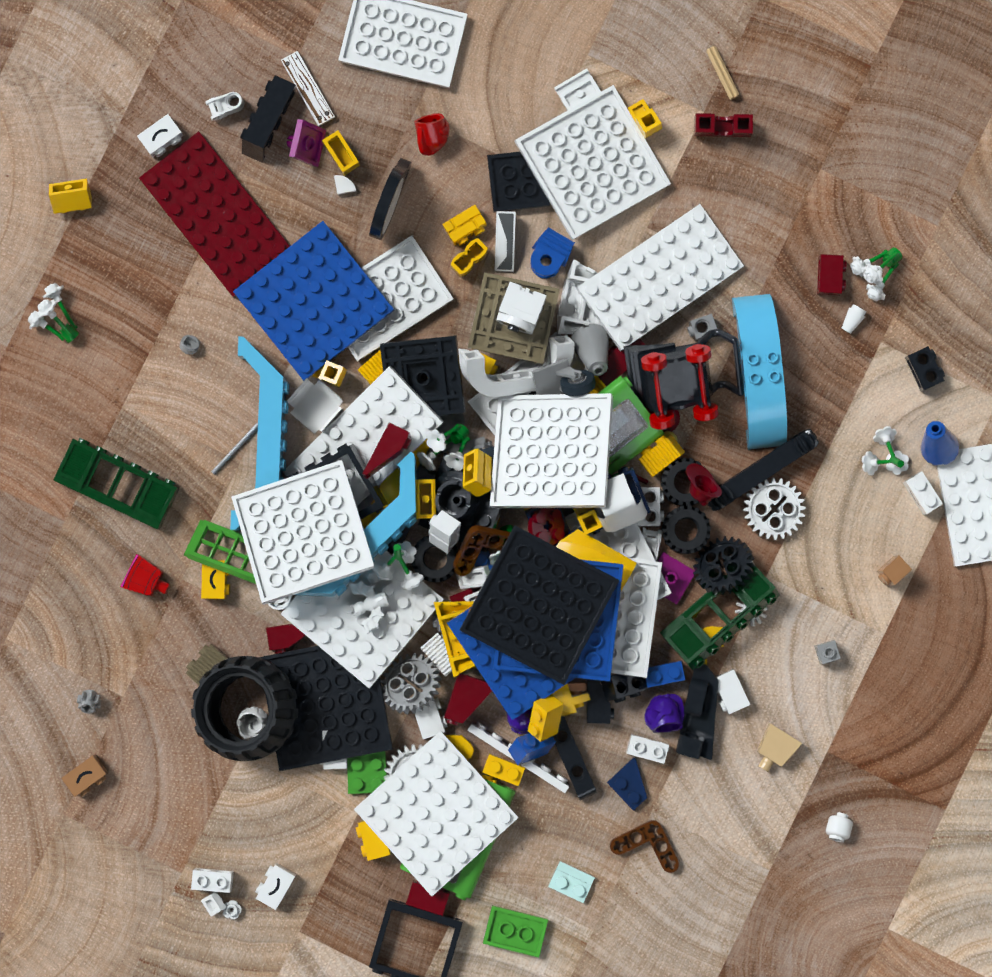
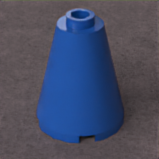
[921,421,959,466]

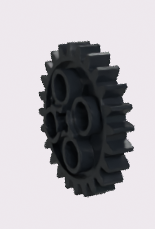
[693,536,755,595]

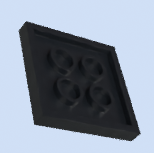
[487,151,550,213]

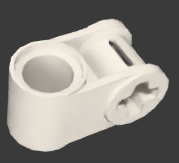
[206,92,244,121]
[642,527,662,560]

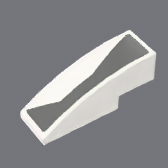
[495,211,516,272]

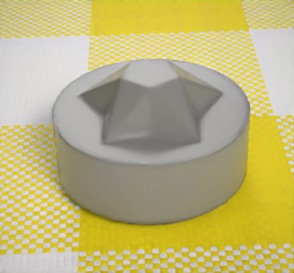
[180,335,200,355]

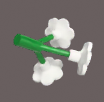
[862,426,909,476]
[373,541,424,590]

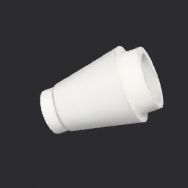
[842,304,866,334]

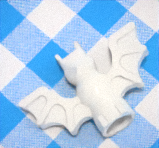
[349,581,389,634]

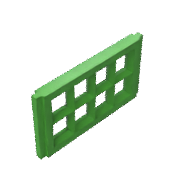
[184,520,256,584]

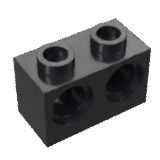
[905,346,945,392]
[600,674,647,703]

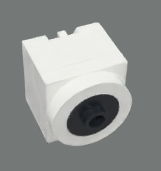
[496,282,547,334]

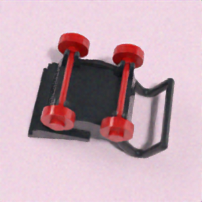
[623,329,744,430]

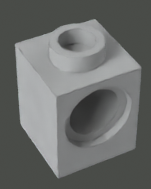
[687,314,717,341]
[814,640,841,664]

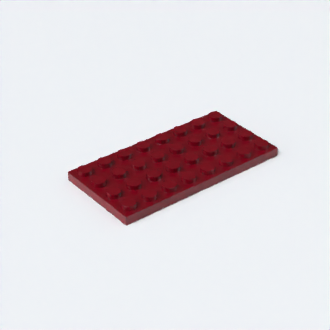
[139,131,290,298]

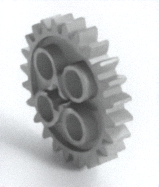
[381,653,442,715]

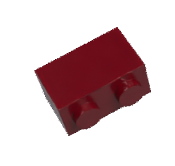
[817,254,847,296]
[406,880,450,916]

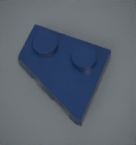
[607,757,647,811]

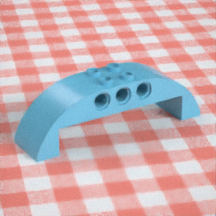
[732,294,787,450]

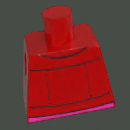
[120,554,170,596]

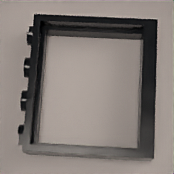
[288,443,388,519]
[369,898,463,977]

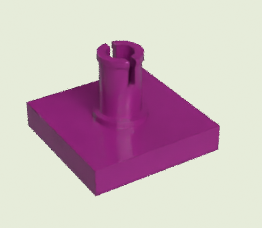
[286,119,327,167]
[657,552,695,605]

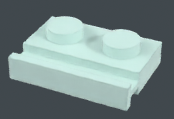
[548,861,595,903]

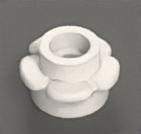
[223,900,242,920]

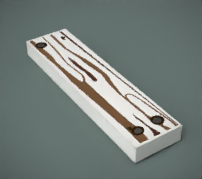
[281,51,335,127]

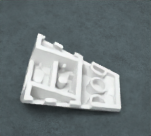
[557,259,602,334]

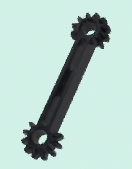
[708,429,819,511]

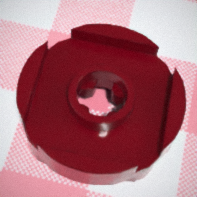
[528,508,565,545]

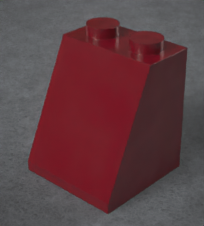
[444,673,492,726]

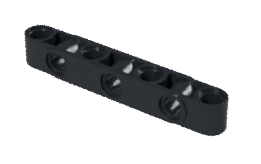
[553,716,597,801]

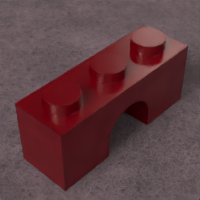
[694,113,753,137]

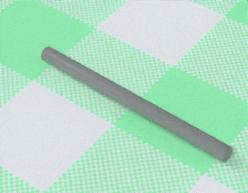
[211,423,258,475]

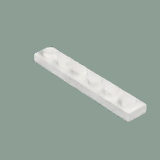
[468,722,569,793]

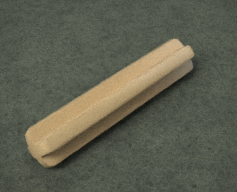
[707,46,739,100]

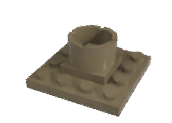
[468,272,560,365]

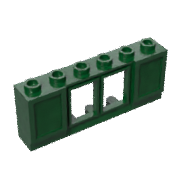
[53,438,179,530]
[660,566,780,671]

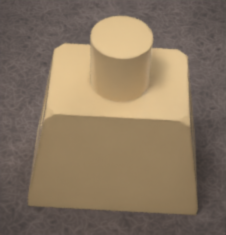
[757,723,802,772]

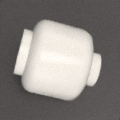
[826,812,853,843]

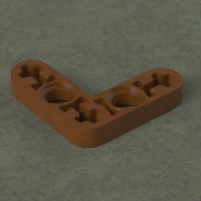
[453,525,510,576]
[610,820,679,873]

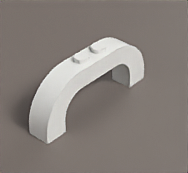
[459,335,574,397]

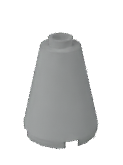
[571,324,609,376]

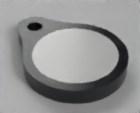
[369,158,412,240]

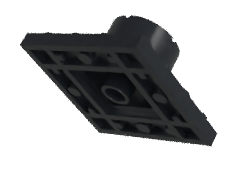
[380,335,466,415]
[418,453,503,552]

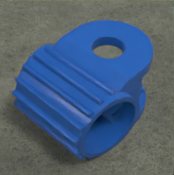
[530,227,575,279]

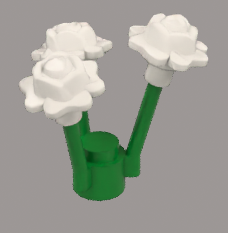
[850,247,903,302]
[28,283,79,343]

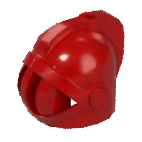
[414,113,450,156]

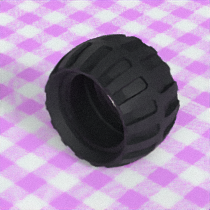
[191,656,298,761]

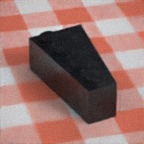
[240,75,296,163]

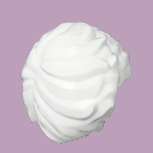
[236,706,268,740]

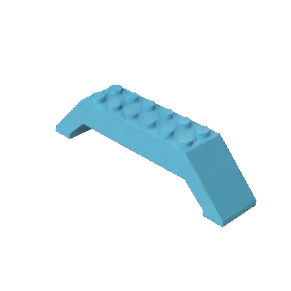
[230,336,289,531]
[295,452,417,597]

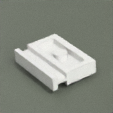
[554,69,601,111]

